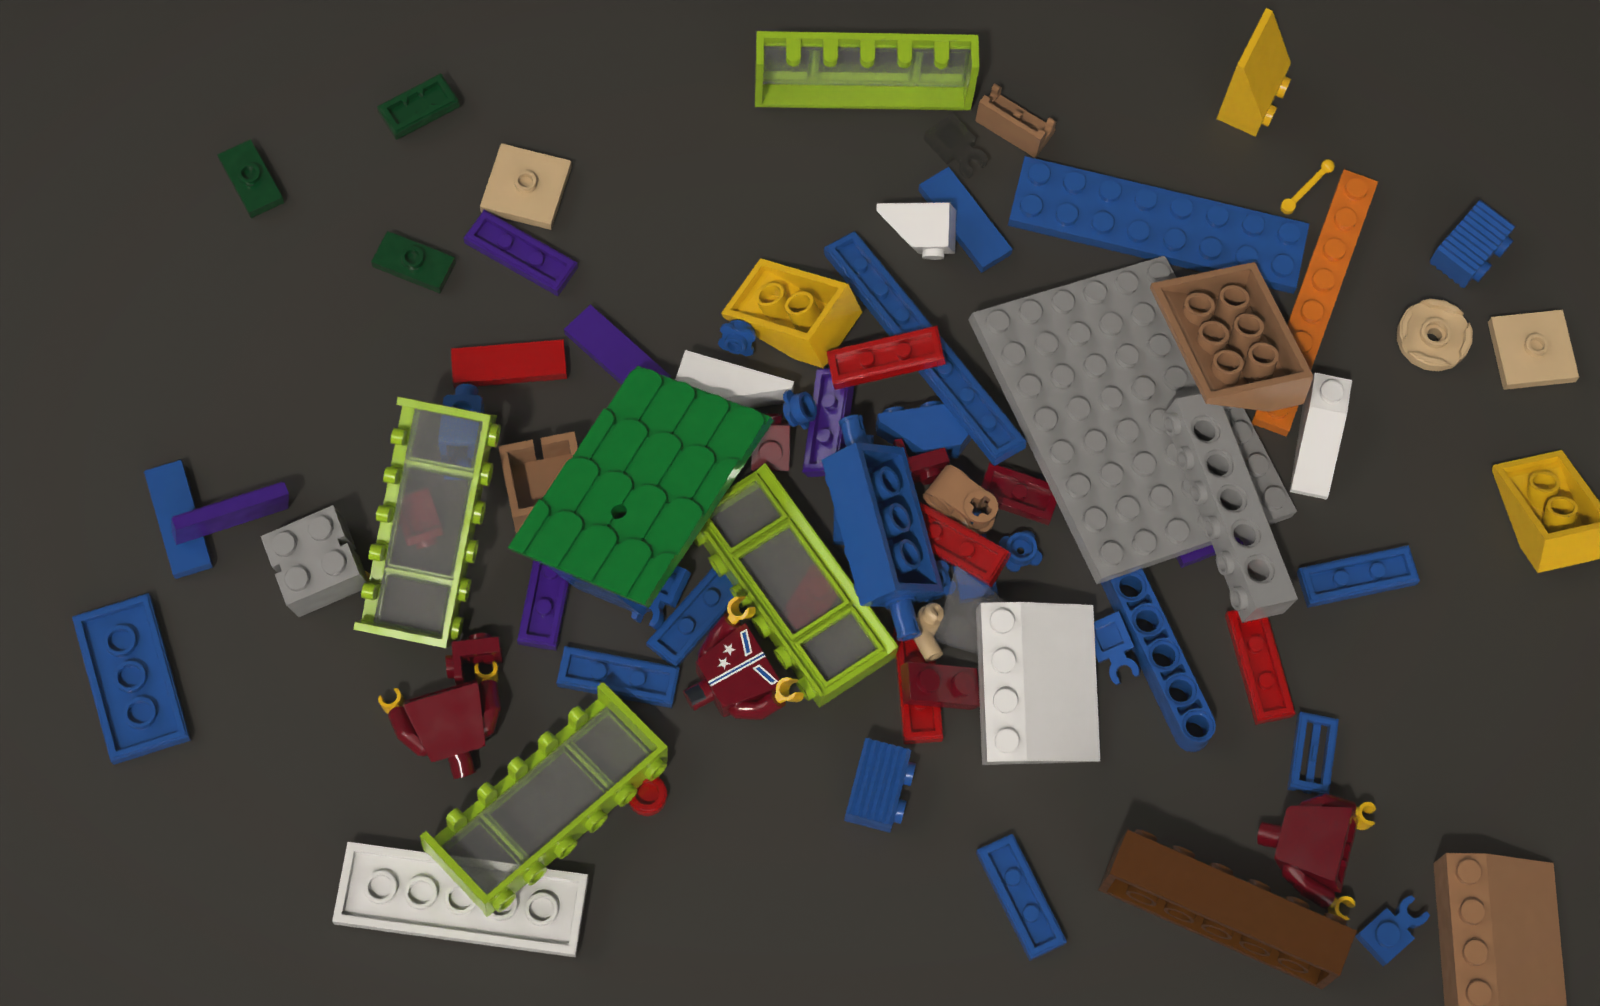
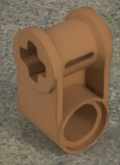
[923,465,998,535]

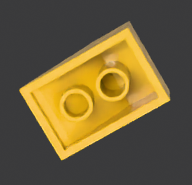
[1217,8,1292,137]
[721,258,862,369]
[1492,450,1600,573]

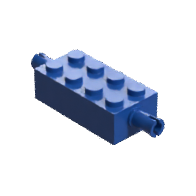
[822,415,944,641]

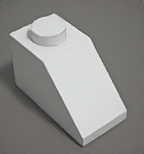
[877,203,956,260]

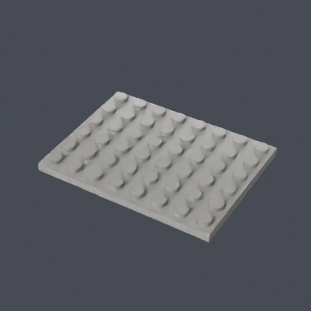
[968,256,1297,584]

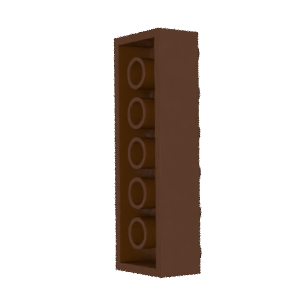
[1098,829,1357,990]

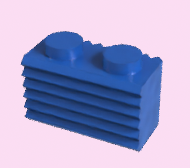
[1430,200,1516,288]
[844,738,916,833]

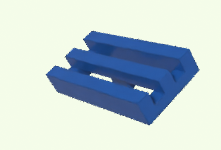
[1287,712,1339,796]

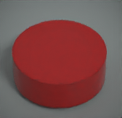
[629,777,667,816]

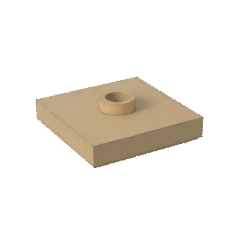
[480,143,572,230]
[1488,310,1579,390]

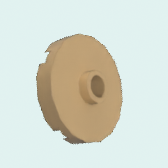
[1397,299,1473,372]

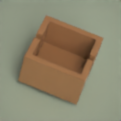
[498,431,578,533]

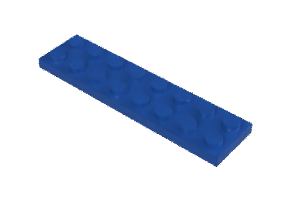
[1008,156,1309,294]

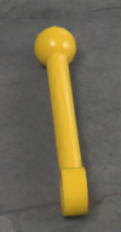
[1280,159,1335,215]

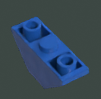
[875,401,972,459]

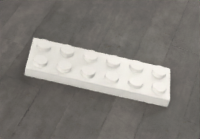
[332,842,589,957]

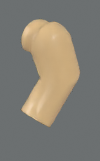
[913,602,944,663]

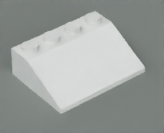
[976,602,1100,765]

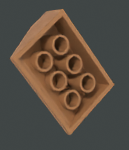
[1150,262,1314,412]
[1433,853,1567,1006]

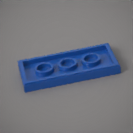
[72,593,191,765]

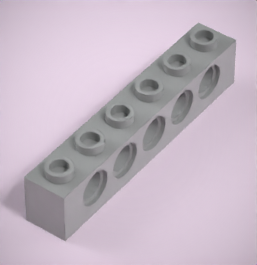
[1163,393,1298,623]

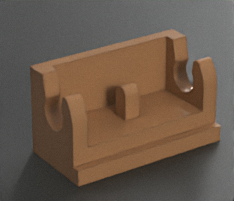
[975,83,1056,158]

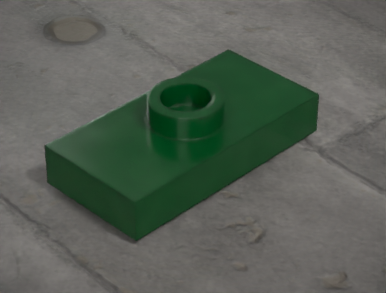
[377,73,460,140]
[217,139,284,218]
[371,231,456,294]

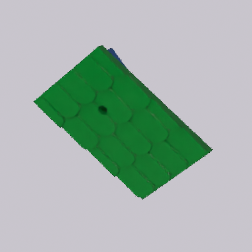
[508,366,774,616]

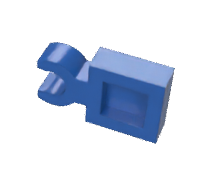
[631,566,691,630]
[1094,611,1140,686]
[1355,895,1430,967]

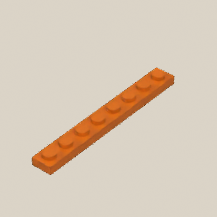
[1251,169,1378,437]

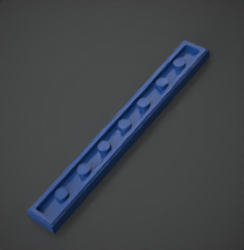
[824,231,1027,466]

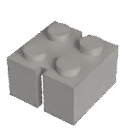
[260,505,368,617]

